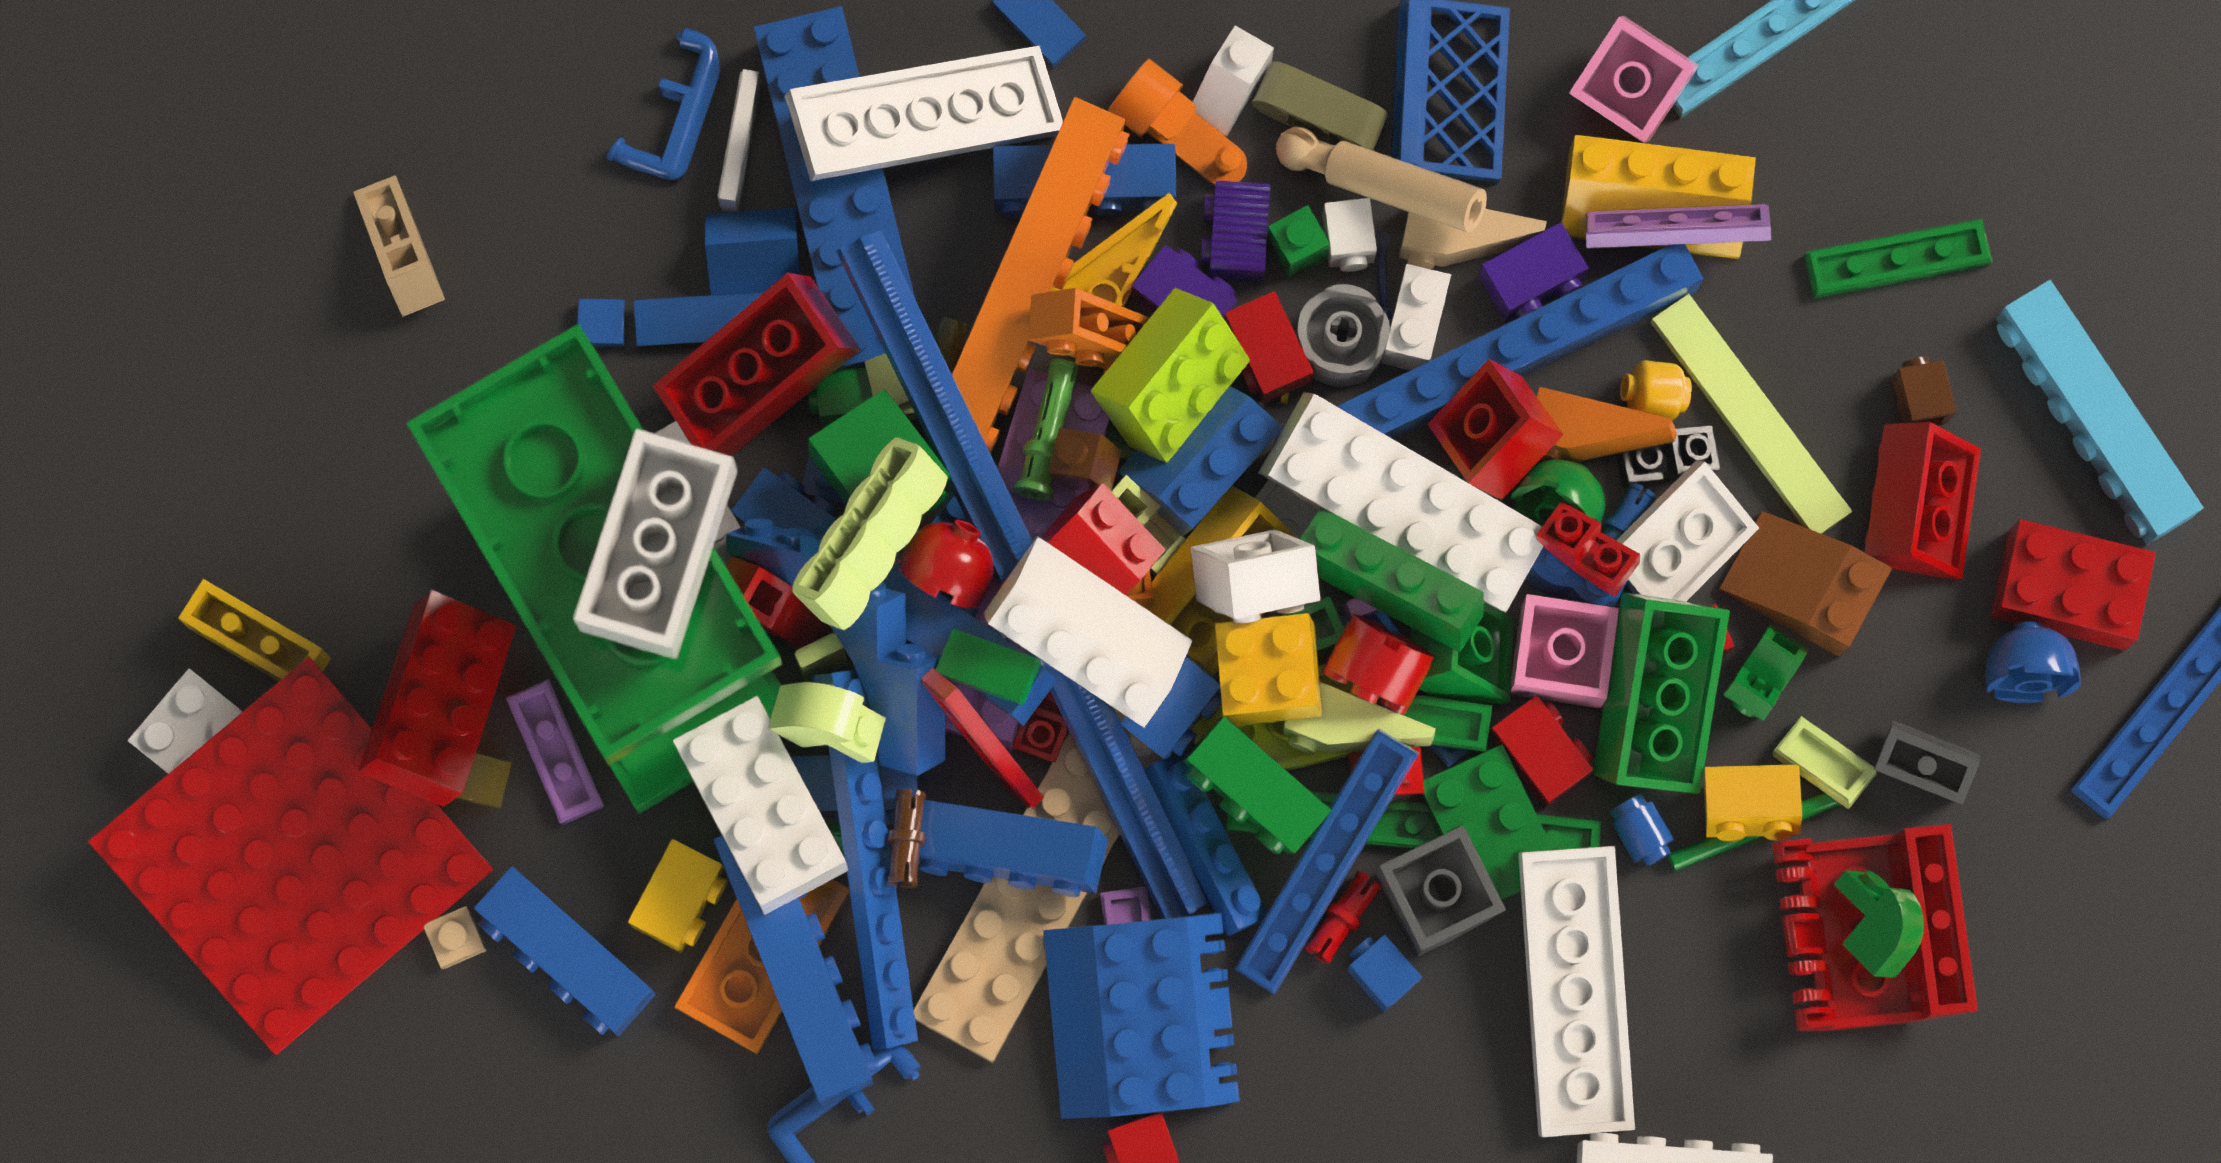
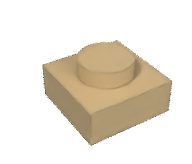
[424,906,486,970]

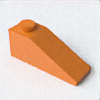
[1537,387,1677,462]

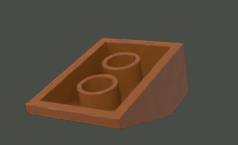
[1718,511,1892,657]

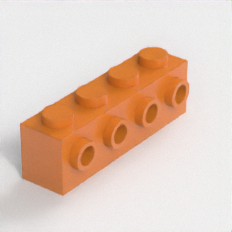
[1028,288,1150,374]

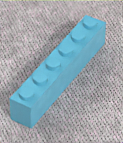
[1995,280,2204,545]

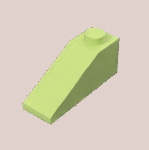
[1284,682,1436,754]

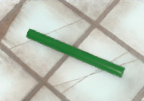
[1668,792,1842,871]

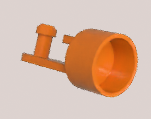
[1108,58,1247,186]

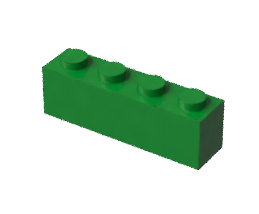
[1300,507,1484,653]

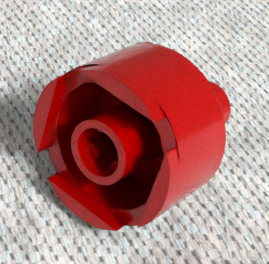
[1322,614,1434,715]

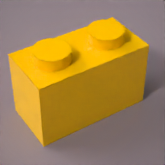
[1704,765,1802,842]
[628,839,728,953]

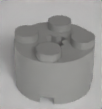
[1296,284,1390,387]

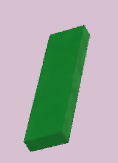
[1804,219,1992,299]

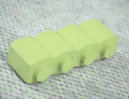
[792,437,947,630]

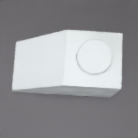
[1193,26,1274,137]

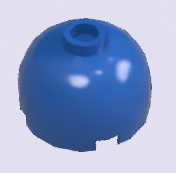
[1985,621,2081,703]

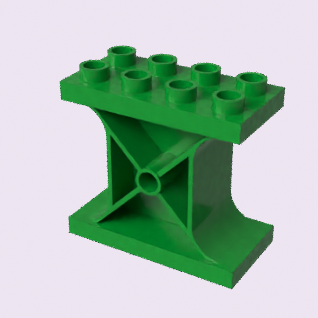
[406,324,782,814]

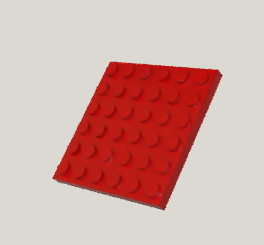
[88,657,494,1055]

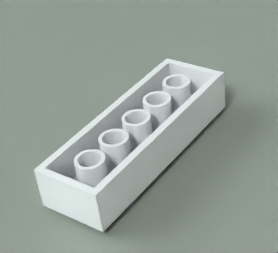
[1258,392,1543,613]

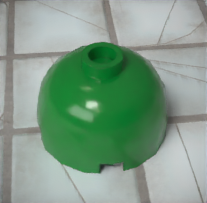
[1511,459,1605,526]

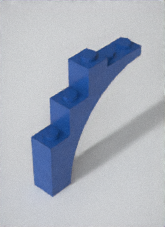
[726,518,945,776]

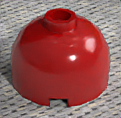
[898,520,994,608]

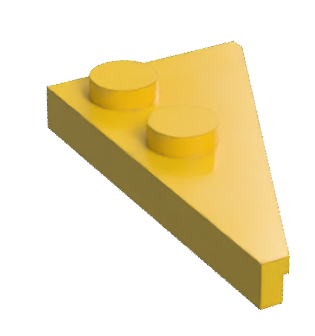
[1053,193,1177,307]

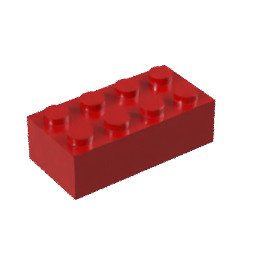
[653,273,861,457]
[358,590,516,807]

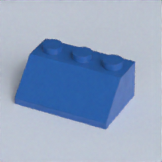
[1116,386,1283,536]

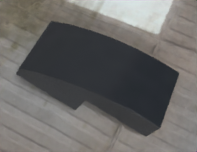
[1617,425,1720,487]

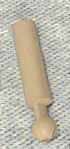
[1276,127,1487,233]

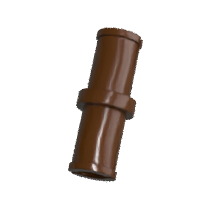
[887,789,926,888]

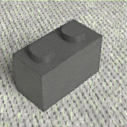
[1874,720,1980,805]

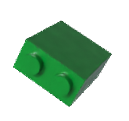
[808,389,950,512]

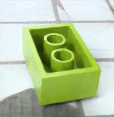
[1091,288,1250,463]

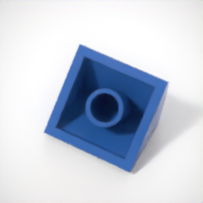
[705,207,801,295]

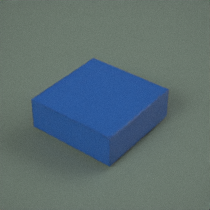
[578,299,626,348]

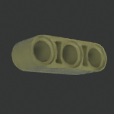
[1252,61,1389,151]

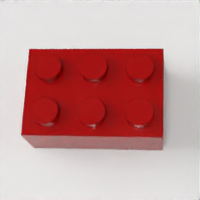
[1990,519,2156,651]

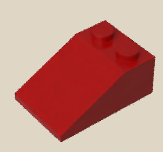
[998,483,1165,595]

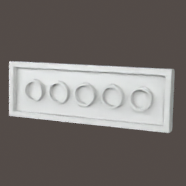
[785,46,1063,181]
[1518,846,1635,1137]

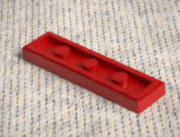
[921,668,1044,809]

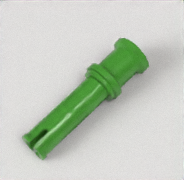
[1013,359,1079,501]

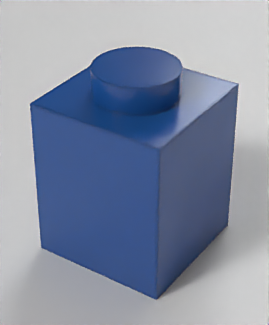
[1347,935,1422,1013]

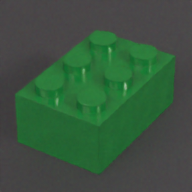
[1181,717,1332,854]

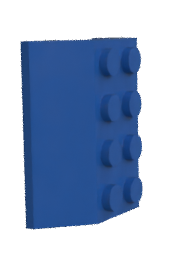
[1043,913,1240,1119]

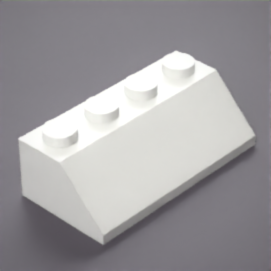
[983,536,1192,727]

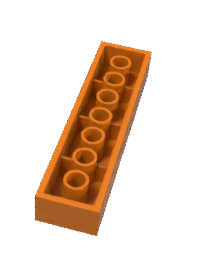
[925,97,1130,454]

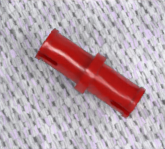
[1304,871,1382,964]

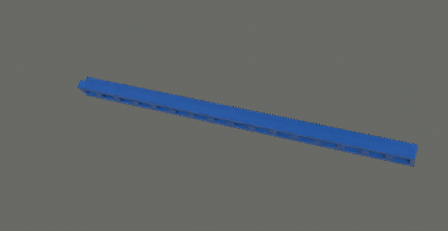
[836,229,1209,919]

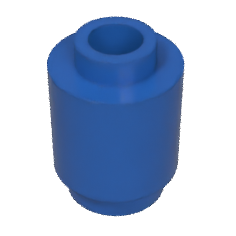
[1610,794,1674,866]

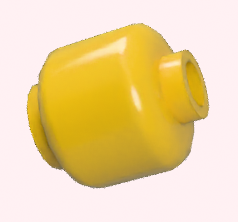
[1620,360,1692,421]

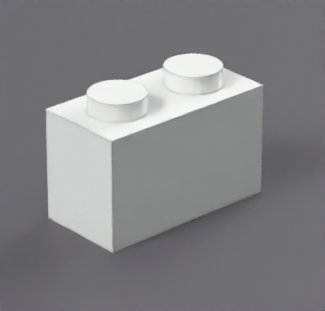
[1382,264,1451,371]

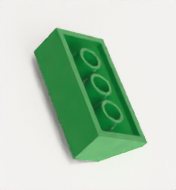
[1592,592,1730,794]

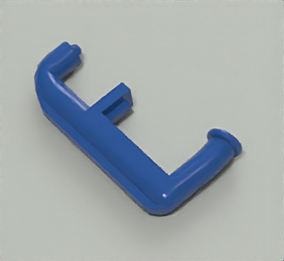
[606,28,720,181]
[768,1046,921,1163]

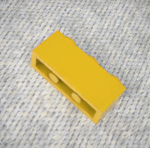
[178,579,331,682]

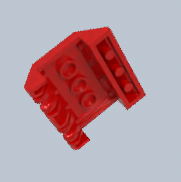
[1772,824,1978,1031]

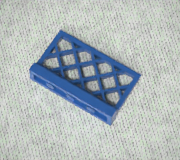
[1390,0,1510,183]

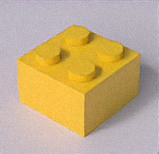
[1215,613,1323,726]

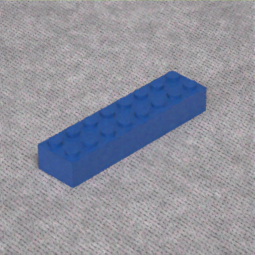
[754,6,916,370]

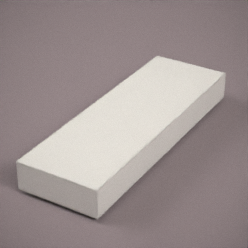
[717,69,761,212]

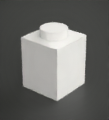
[1322,198,1377,272]

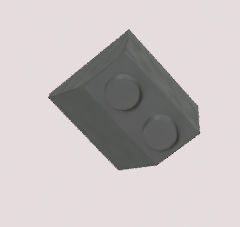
[1375,825,1506,957]

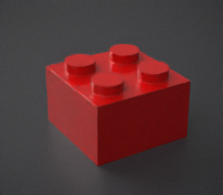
[1428,359,1564,500]

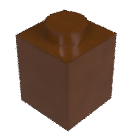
[1891,357,1957,425]
[1048,428,1121,491]

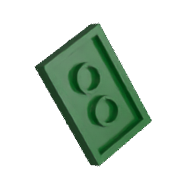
[1422,744,1553,901]

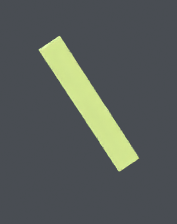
[1650,294,1852,534]

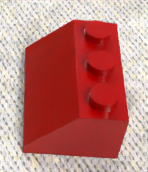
[1865,422,1981,580]

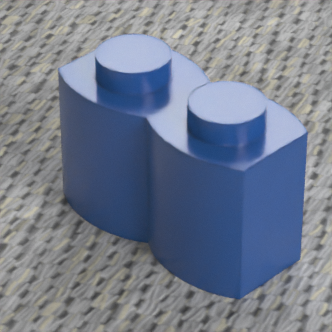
[1526,546,1628,607]

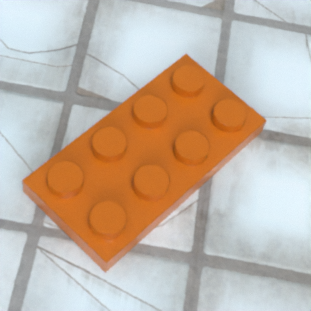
[675,879,850,1055]

